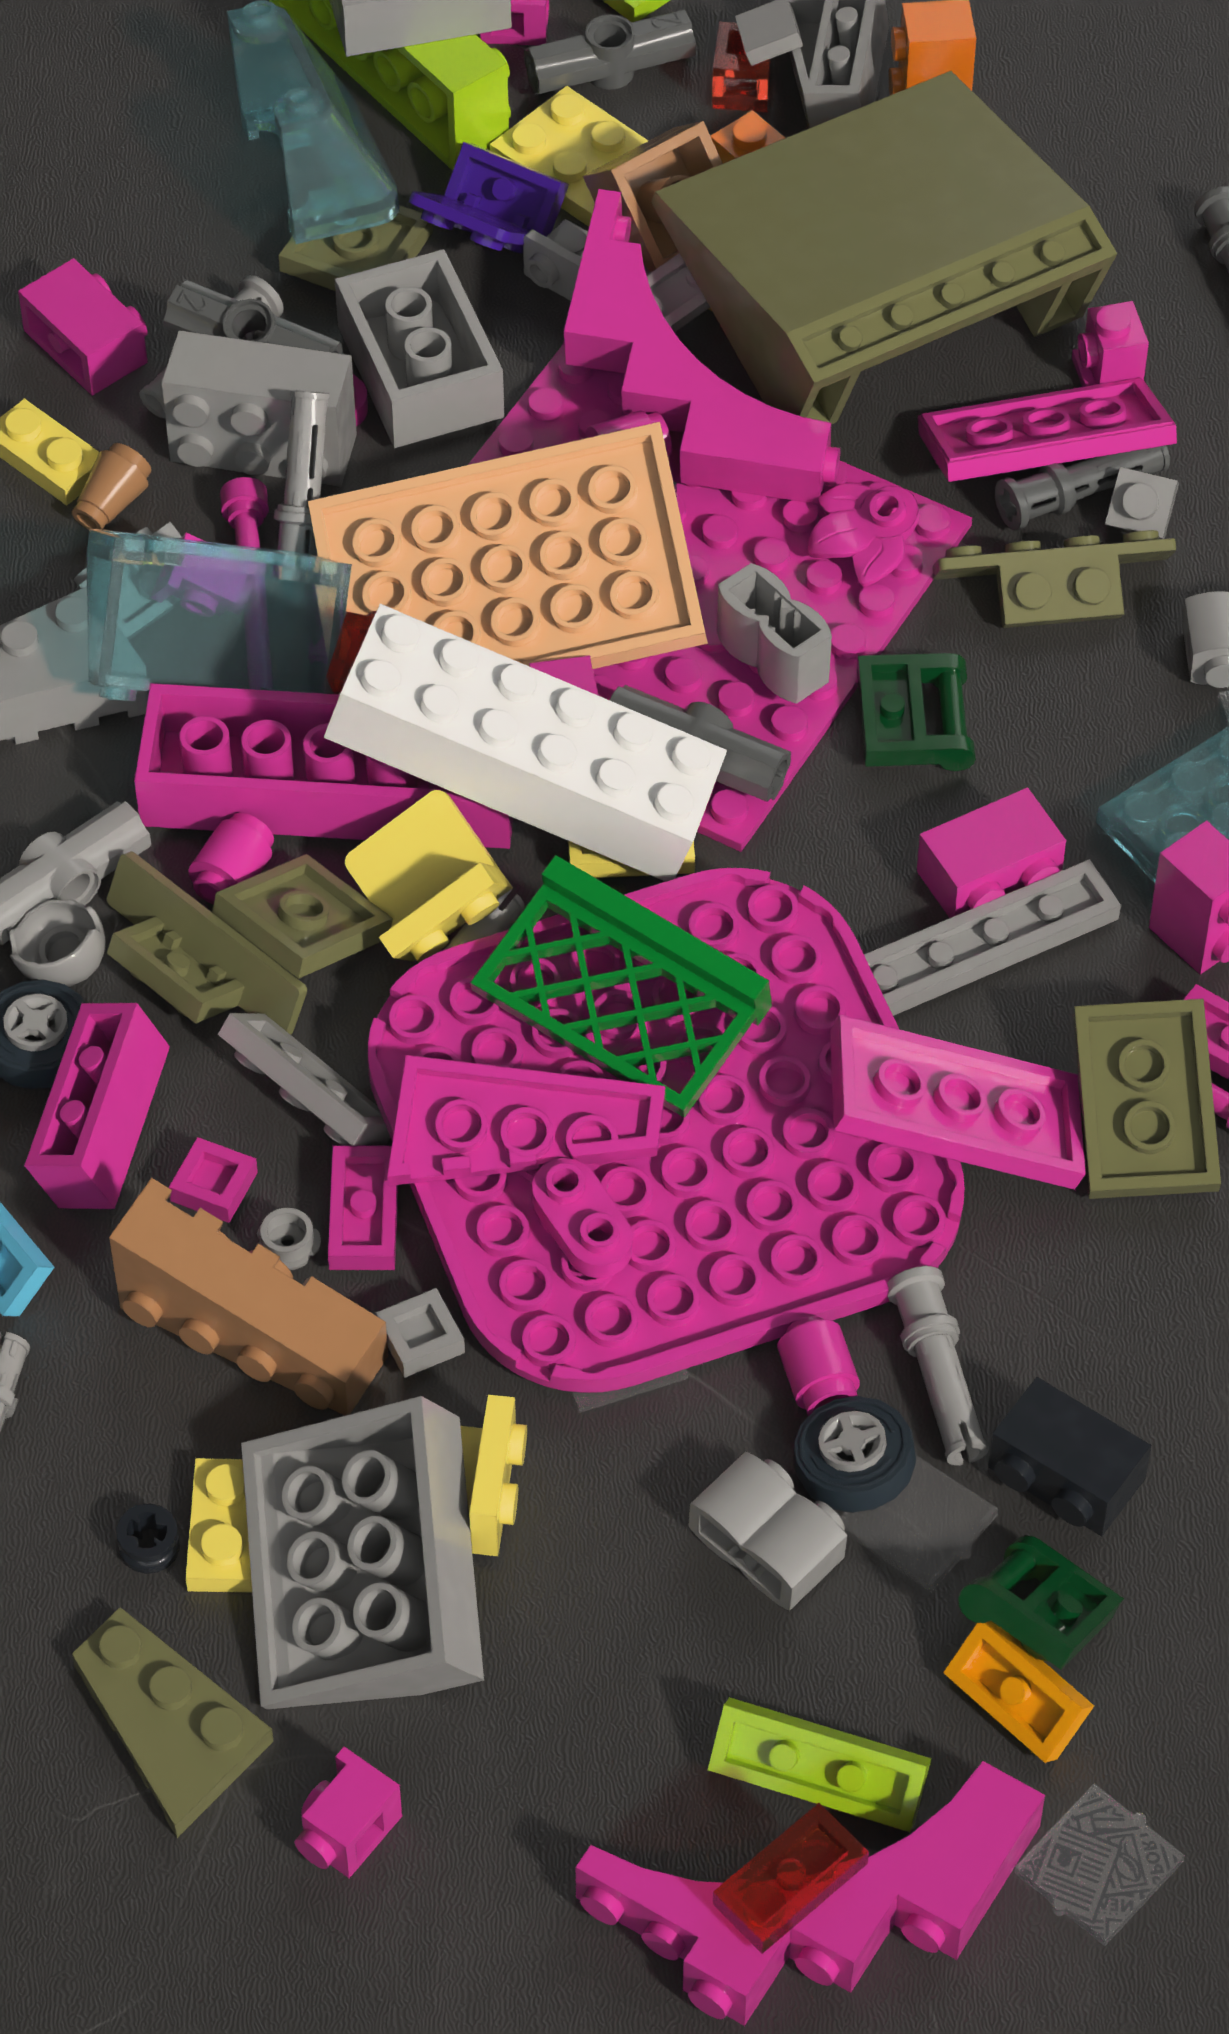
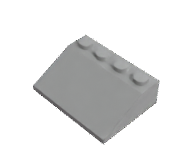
[241,1396,484,1709]

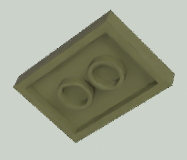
[1073,999,1221,1199]

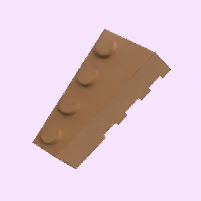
[109,1178,388,1416]

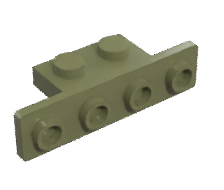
[932,530,1176,628]
[107,851,307,1035]

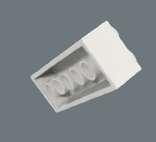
[323,604,727,881]

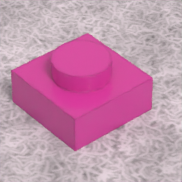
[169,1137,258,1223]

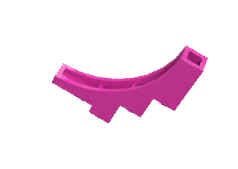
[575,1761,1045,2026]

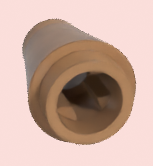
[72,443,151,533]

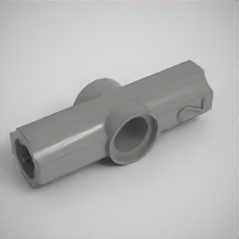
[0,801,151,945]

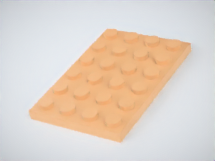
[308,422,708,689]

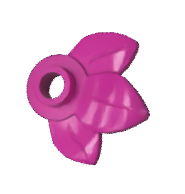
[808,483,920,587]

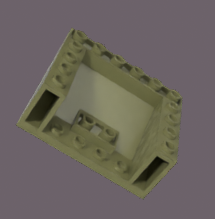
[651,71,1117,424]

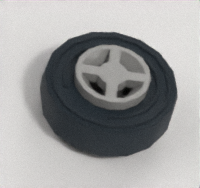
[0,980,85,1089]
[794,1396,916,1513]

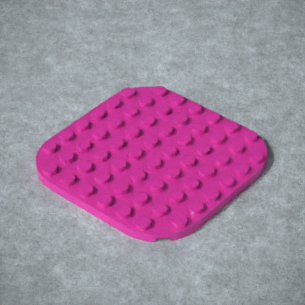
[368,868,965,1393]

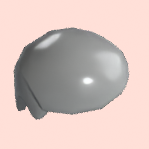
[9,900,106,987]

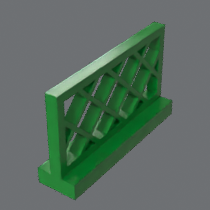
[470,855,772,1118]

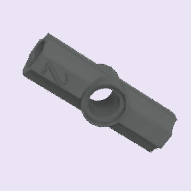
[524,10,696,95]
[163,279,343,354]
[609,685,791,802]

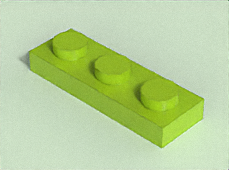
[708,1697,932,1832]

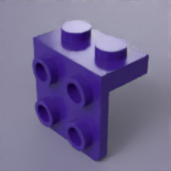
[408,142,569,253]

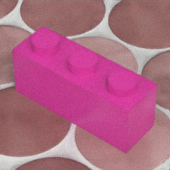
[24,1003,170,1209]

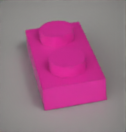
[328,1146,398,1270]

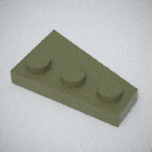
[72,1607,274,1838]

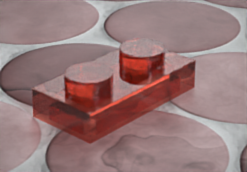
[712,1803,869,1954]

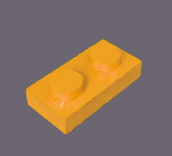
[943,1621,1094,1763]

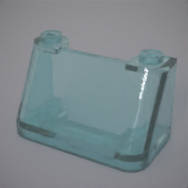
[227,0,400,244]
[86,529,352,701]

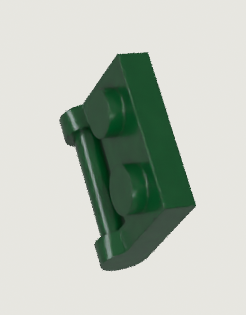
[857,653,976,771]
[958,1535,1124,1670]

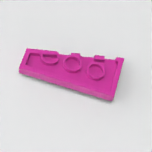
[387,1055,665,1186]

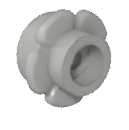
[256,1208,321,1270]

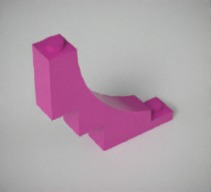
[564,189,840,504]

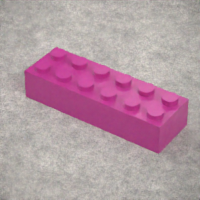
[134,683,513,849]

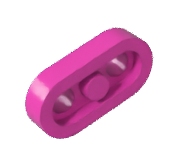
[532,1158,633,1278]

